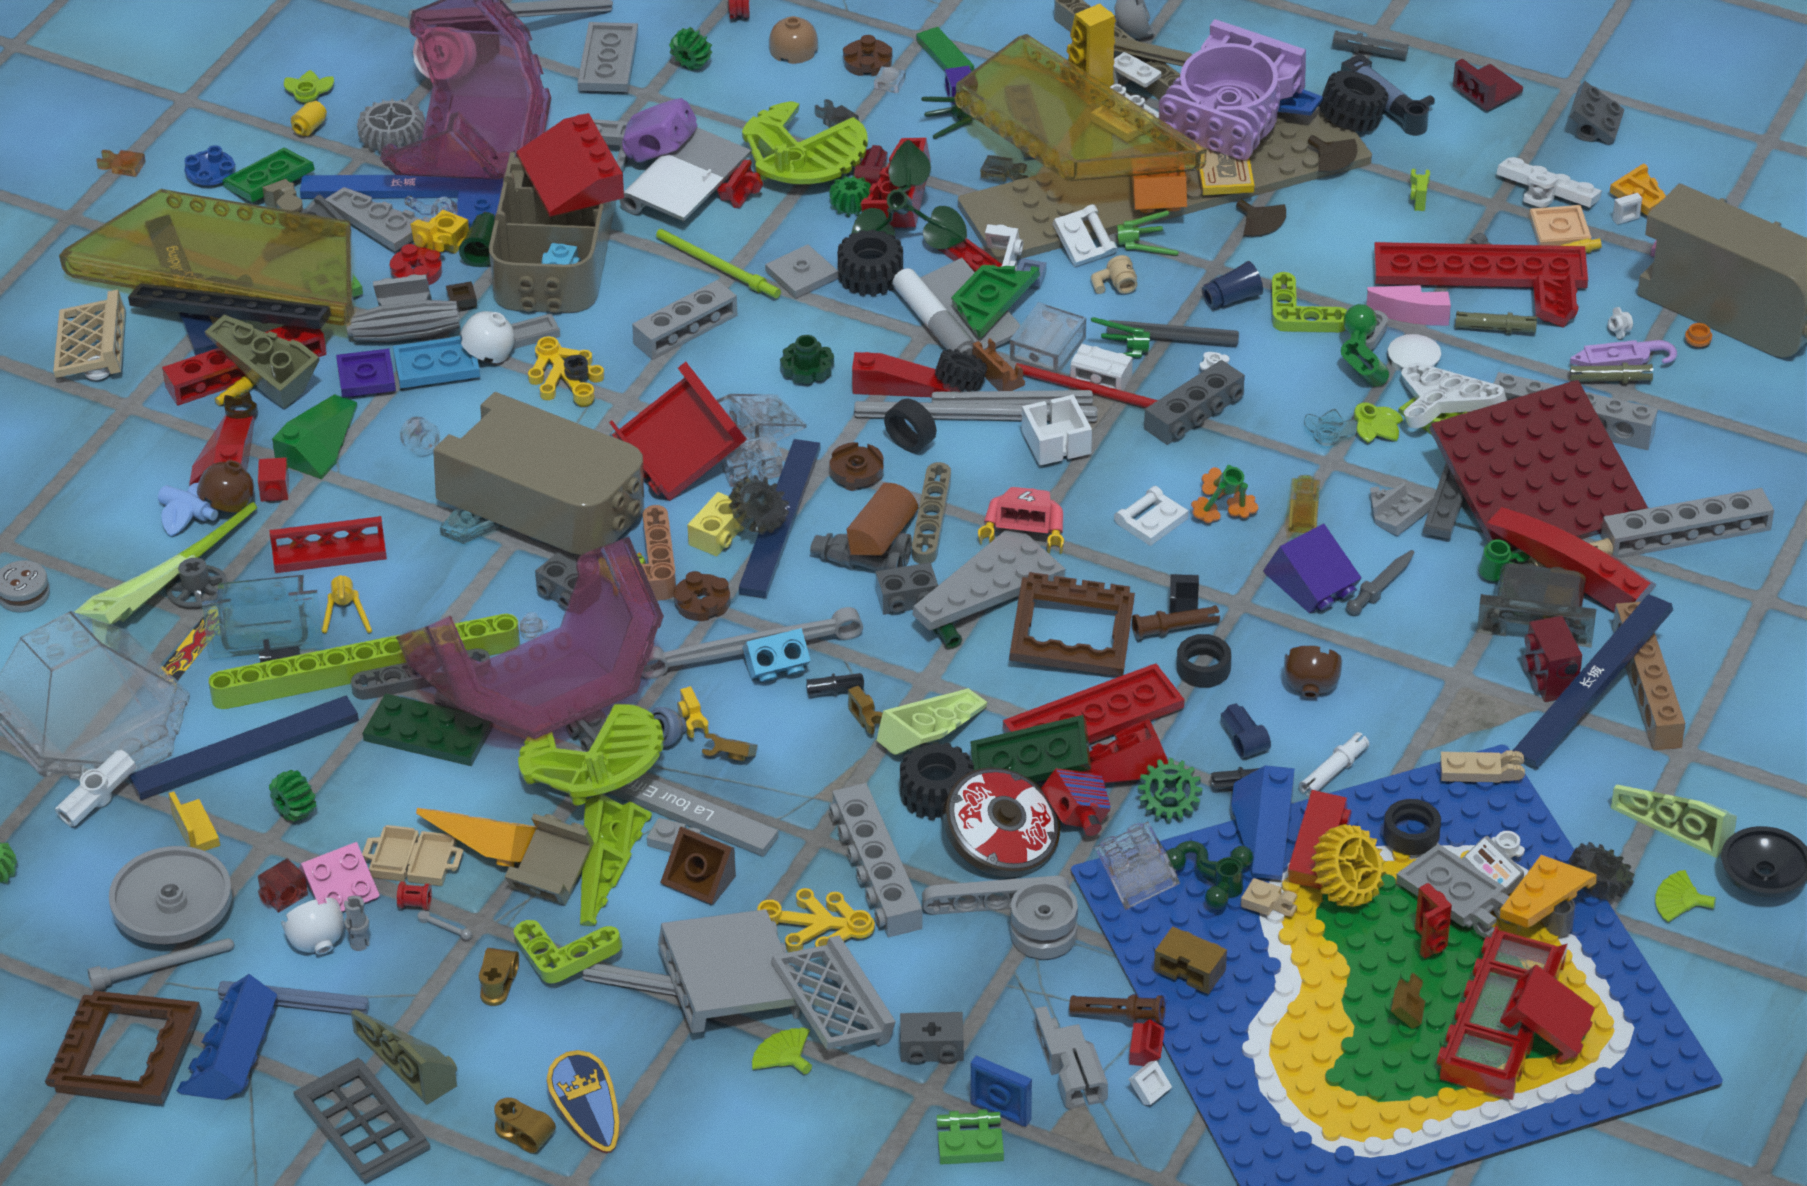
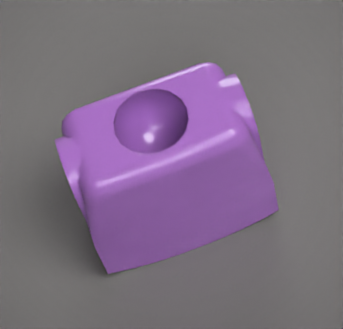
[622,98,698,163]

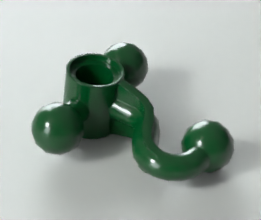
[1162,841,1254,909]

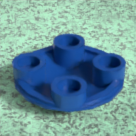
[184,145,236,185]

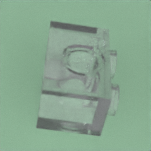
[721,435,783,488]

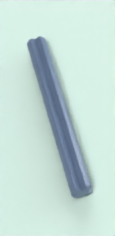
[218,981,369,1014]

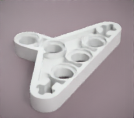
[1401,363,1507,428]

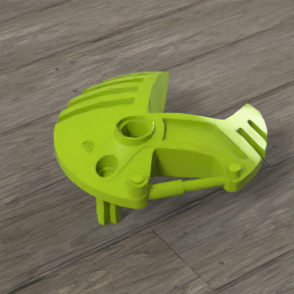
[742,101,868,184]
[518,704,664,806]

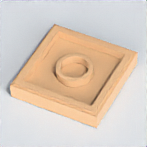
[1529,205,1592,246]

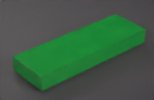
[916,26,974,73]

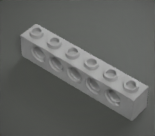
[1493,372,1658,450]
[1601,488,1774,558]
[829,783,922,938]

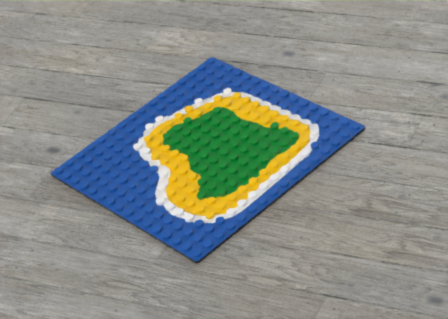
[1071,744,1723,1186]

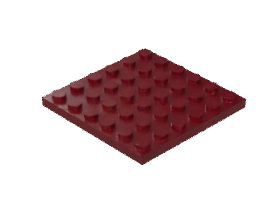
[1429,380,1648,562]

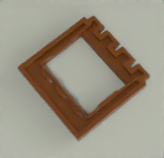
[1009,572,1135,676]
[45,991,201,1104]

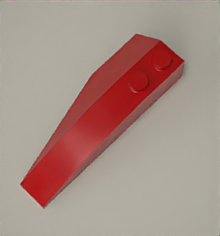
[1486,507,1656,612]

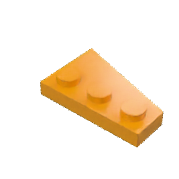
[1500,855,1597,928]

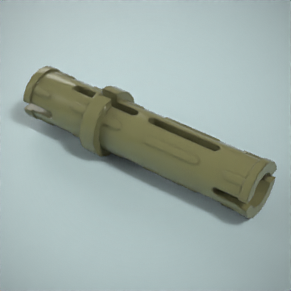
[1455,311,1537,334]
[1570,362,1653,384]

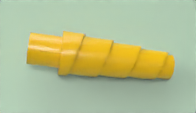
[1560,238,1602,253]
[215,376,256,406]

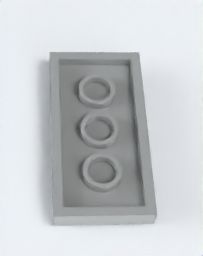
[578,22,638,93]

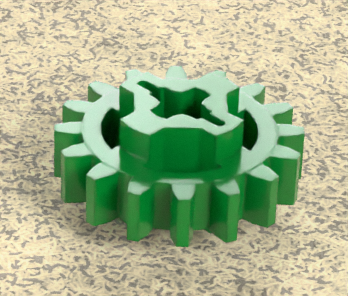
[1138,758,1203,823]

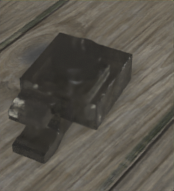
[980,155,1028,182]

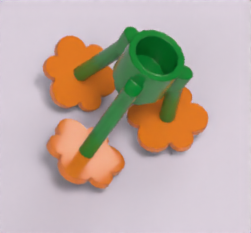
[1191,465,1258,524]

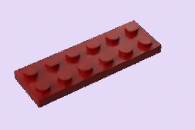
[1003,663,1185,743]

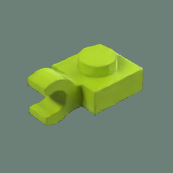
[1410,169,1430,211]

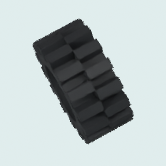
[935,349,987,392]

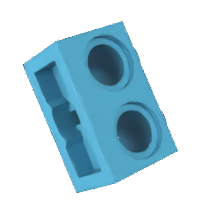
[742,628,811,682]

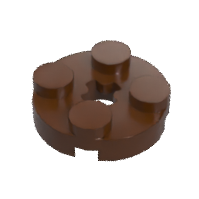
[843,35,893,76]
[829,442,884,491]
[674,571,731,621]

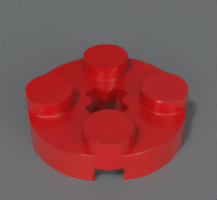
[389,244,443,285]

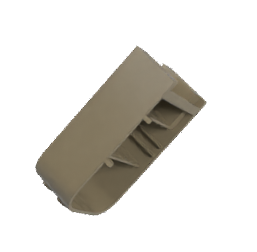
[489,152,616,313]
[1637,184,1807,358]
[433,392,644,555]

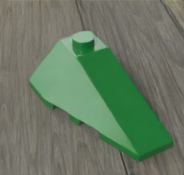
[272,394,358,480]

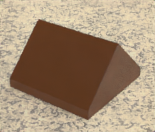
[660,826,736,904]

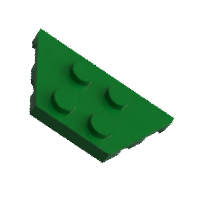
[951,265,1040,338]

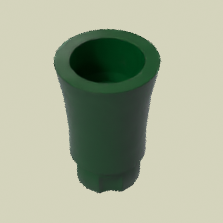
[459,212,495,267]

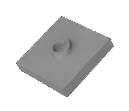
[765,244,838,298]

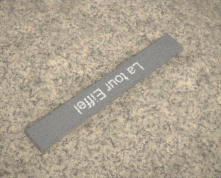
[575,748,779,857]

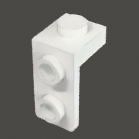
[1113,52,1161,87]
[985,224,1023,270]

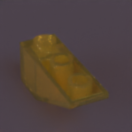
[1288,475,1320,533]

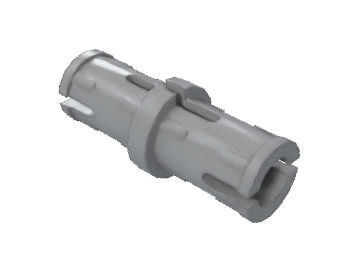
[344,896,370,951]

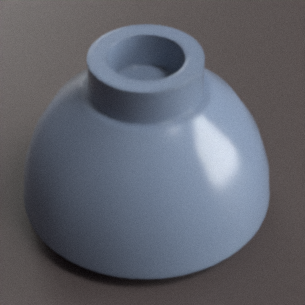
[651,707,686,748]

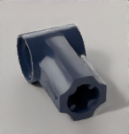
[1220,703,1271,759]

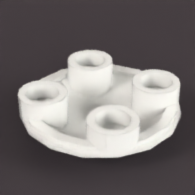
[1388,334,1441,371]

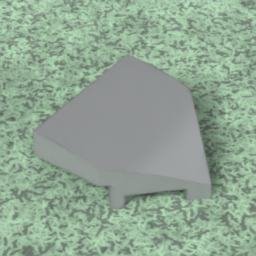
[1370,483,1432,536]

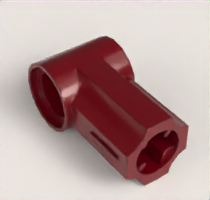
[854,145,888,186]

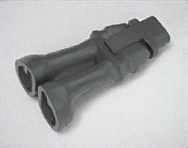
[810,533,912,571]

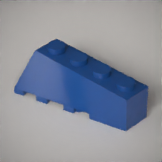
[177,974,277,1100]

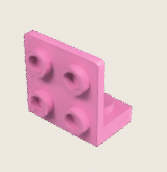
[297,842,379,912]

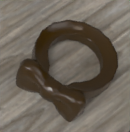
[223,392,257,419]

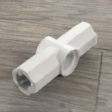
[55,750,137,827]

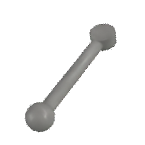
[418,910,472,941]

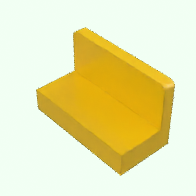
[168,791,220,851]

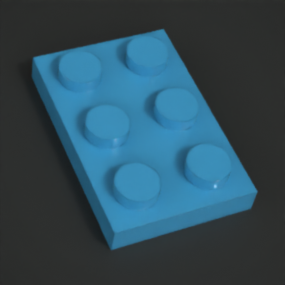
[393,336,480,389]

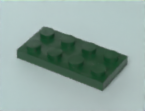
[362,693,494,766]
[970,715,1091,782]

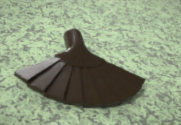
[1307,135,1358,173]
[1236,199,1287,237]

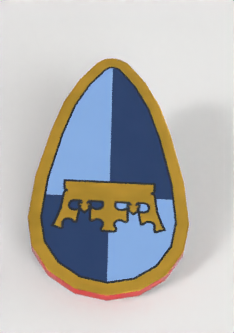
[546,1050,619,1153]

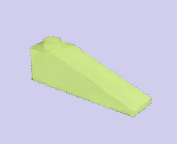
[876,688,987,755]
[1611,784,1737,858]

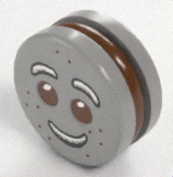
[0,560,50,612]

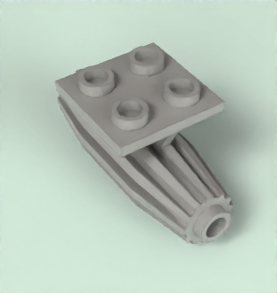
[346,275,460,342]

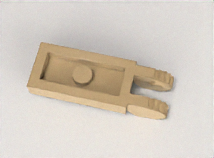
[1440,750,1525,782]

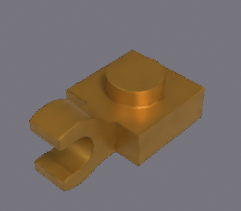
[848,686,883,735]
[702,733,758,761]
[1391,973,1425,1029]

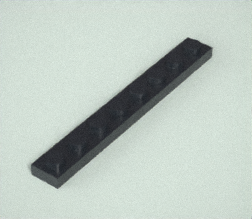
[128,283,332,330]

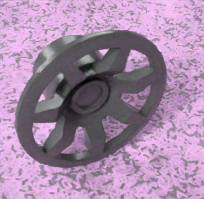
[166,558,228,607]

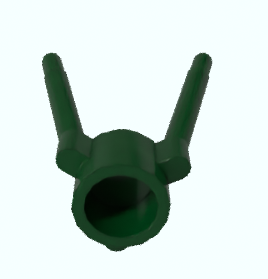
[921,96,977,139]

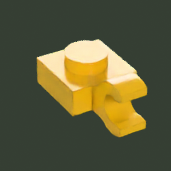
[410,219,453,252]
[677,686,709,738]

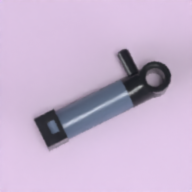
[1341,54,1435,136]

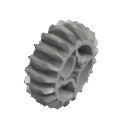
[357,98,426,155]

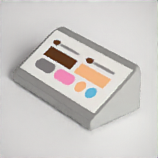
[1462,836,1524,895]

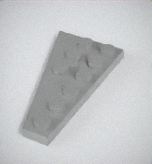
[913,529,1066,631]

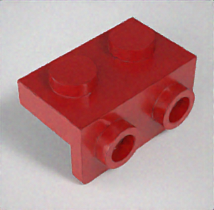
[1533,274,1579,328]
[1415,883,1452,958]

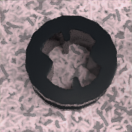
[564,355,589,381]

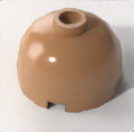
[769,16,819,64]

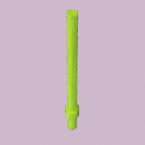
[656,229,781,298]

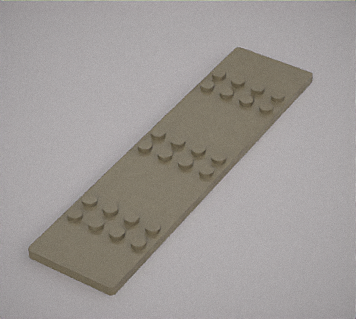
[958,106,1372,264]

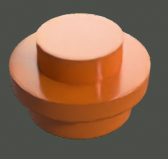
[1685,323,1712,347]

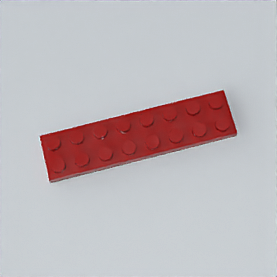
[1374,242,1588,288]

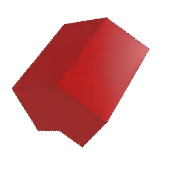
[1129,1019,1165,1066]

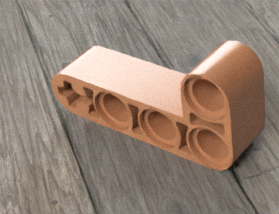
[622,505,676,603]

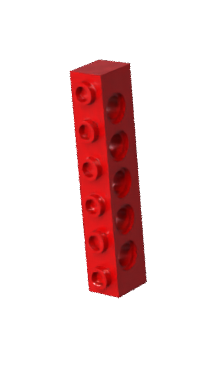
[162,326,327,406]

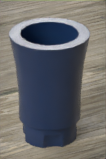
[1201,261,1263,309]

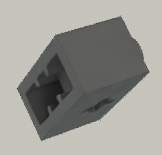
[900,1012,964,1063]

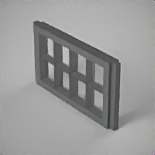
[293,1057,430,1183]

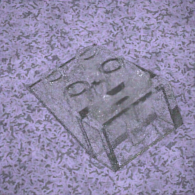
[717,394,807,459]
[1094,822,1180,910]

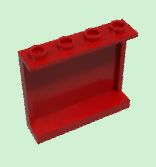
[609,362,748,501]

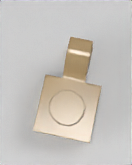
[1241,878,1297,916]

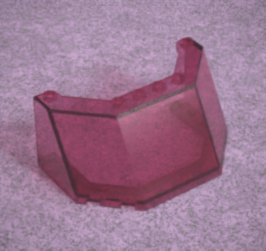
[380,0,551,180]
[396,537,664,739]

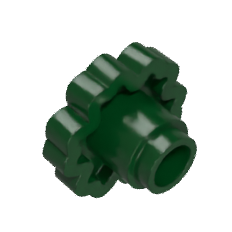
[780,335,834,384]

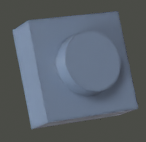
[1016,258,1047,287]

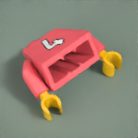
[978,487,1064,554]

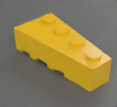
[1059,3,1116,108]

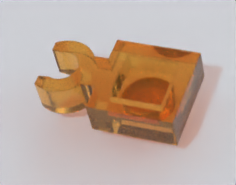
[96,150,146,177]

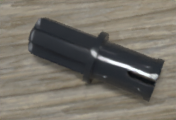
[806,673,864,697]
[1210,767,1259,790]

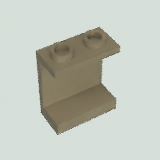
[505,814,594,906]

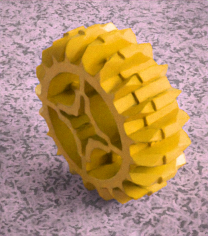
[1311,824,1387,907]

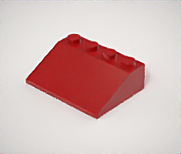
[516,113,624,217]

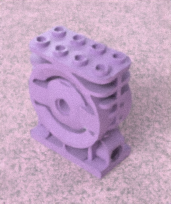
[1159,19,1306,160]

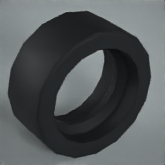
[884,398,937,453]
[1176,634,1232,687]
[1383,799,1441,855]

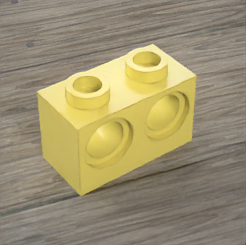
[687,492,748,557]

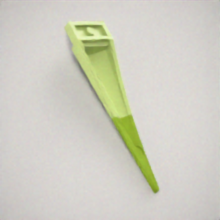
[73,502,257,625]

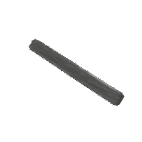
[1107,320,1239,346]

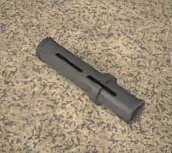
[1332,30,1409,60]

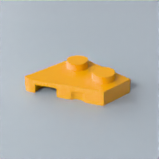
[1610,163,1666,216]

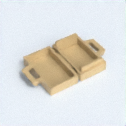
[362,825,464,886]

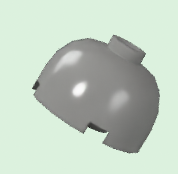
[1114,0,1155,40]

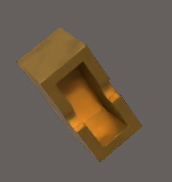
[1154,926,1227,994]

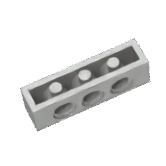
[632,280,738,360]

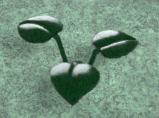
[851,140,967,250]

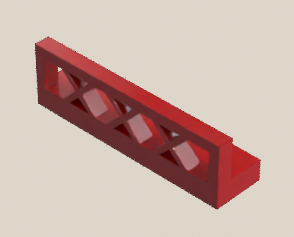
[269,516,387,573]

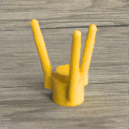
[322,575,372,633]

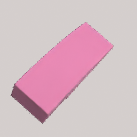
[1366,285,1451,326]

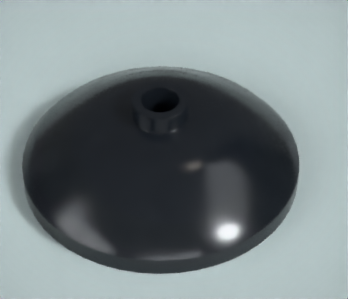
[1720,826,1807,897]

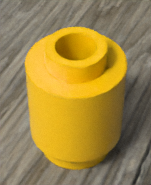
[290,101,327,136]

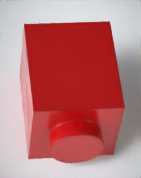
[258,457,289,502]

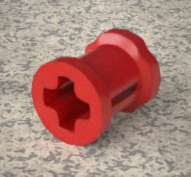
[397,881,432,911]

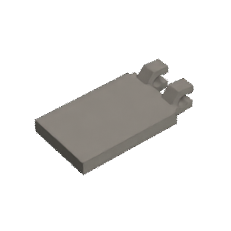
[1397,844,1511,938]

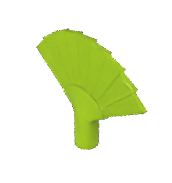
[1655,870,1716,922]
[752,1027,812,1074]

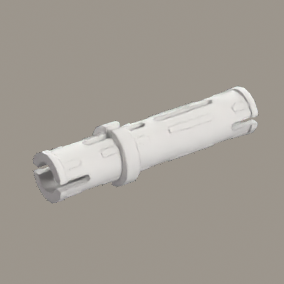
[1299,732,1369,797]

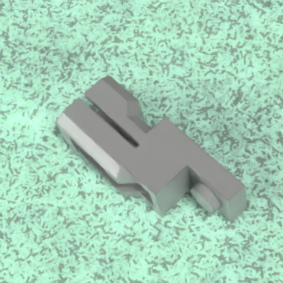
[1034,1006,1108,1109]

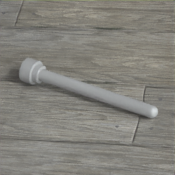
[87,938,234,993]

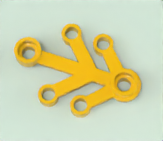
[528,336,604,407]
[757,888,875,952]

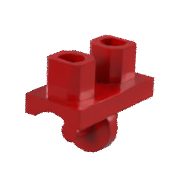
[717,159,763,208]

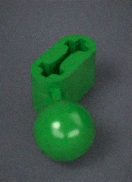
[1341,304,1389,387]

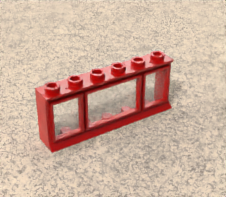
[1437,926,1568,1100]

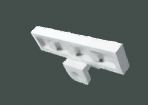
[1496,157,1602,208]

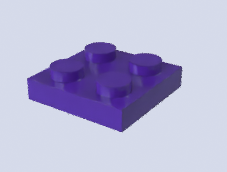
[336,348,396,397]

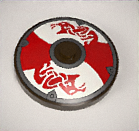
[943,768,1060,877]

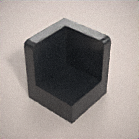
[1169,574,1199,614]

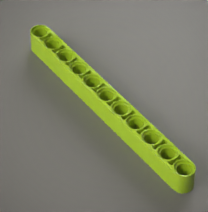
[208,614,520,709]

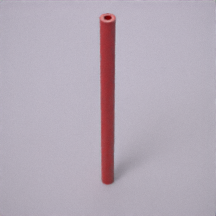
[1014,363,1158,408]

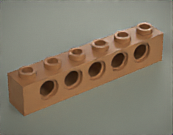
[1612,601,1686,751]

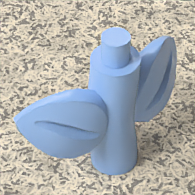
[158,483,218,537]

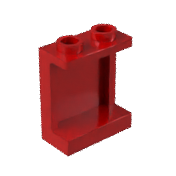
[1500,964,1595,1064]

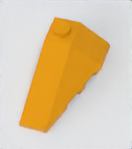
[416,808,537,867]

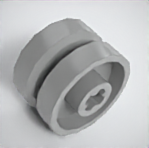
[1010,880,1078,959]

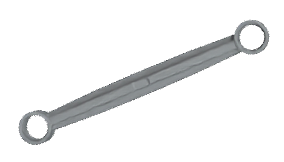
[636,607,863,679]

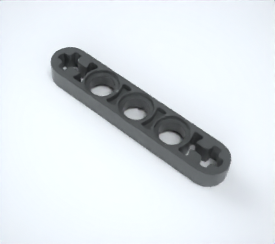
[351,648,491,700]

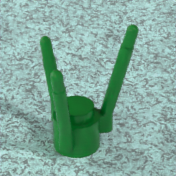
[1091,317,1150,358]

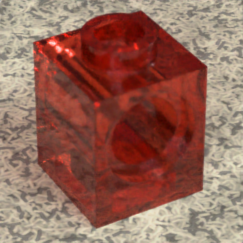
[258,858,308,913]

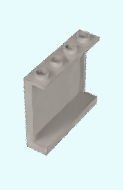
[658,909,804,1033]

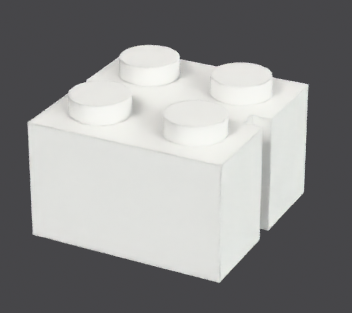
[1022,395,1092,466]

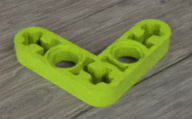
[1271,272,1347,333]
[513,920,623,983]

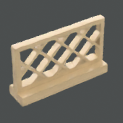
[53,289,126,378]

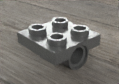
[1569,81,1625,145]

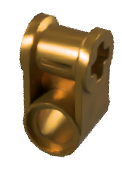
[479,948,519,1006]
[494,1097,556,1153]

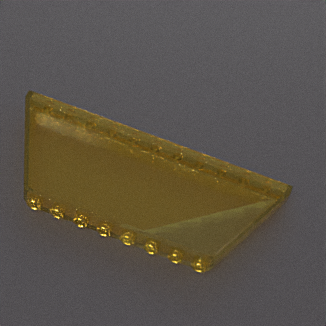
[955,34,1207,182]
[59,189,354,326]

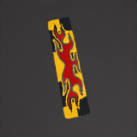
[156,605,233,682]

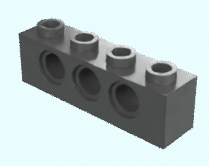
[1144,359,1245,445]

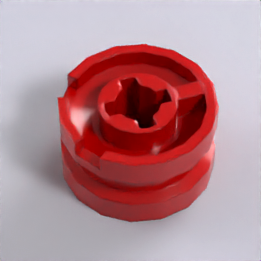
[728,0,750,19]

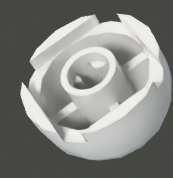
[460,311,515,363]
[281,898,345,955]

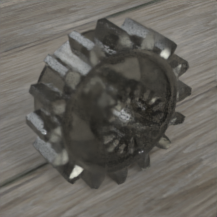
[728,475,789,534]
[1569,842,1635,899]

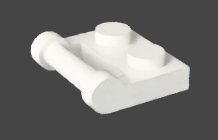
[1053,204,1118,267]
[1114,486,1189,546]

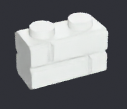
[1070,344,1133,391]

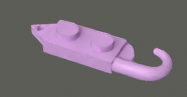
[1570,340,1677,366]

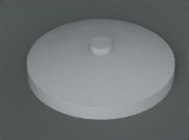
[109,846,232,944]

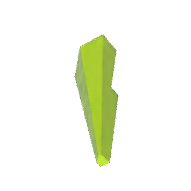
[580,794,652,926]

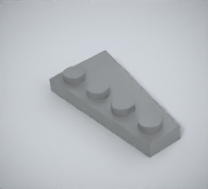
[325,187,431,251]

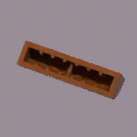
[846,483,919,555]

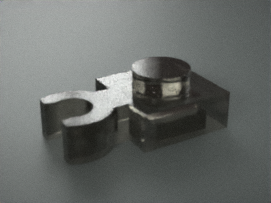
[814,99,859,128]

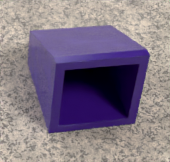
[1263,523,1362,613]

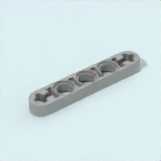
[922,876,1070,915]

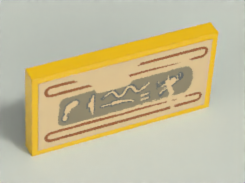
[1194,144,1255,195]

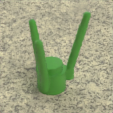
[1117,211,1179,256]

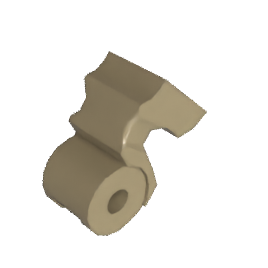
[263,179,303,226]

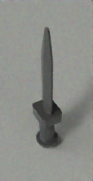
[1346,550,1414,615]

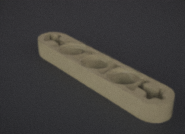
[912,462,951,564]

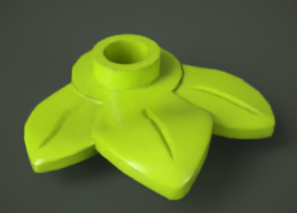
[284,70,334,103]
[1354,402,1403,443]

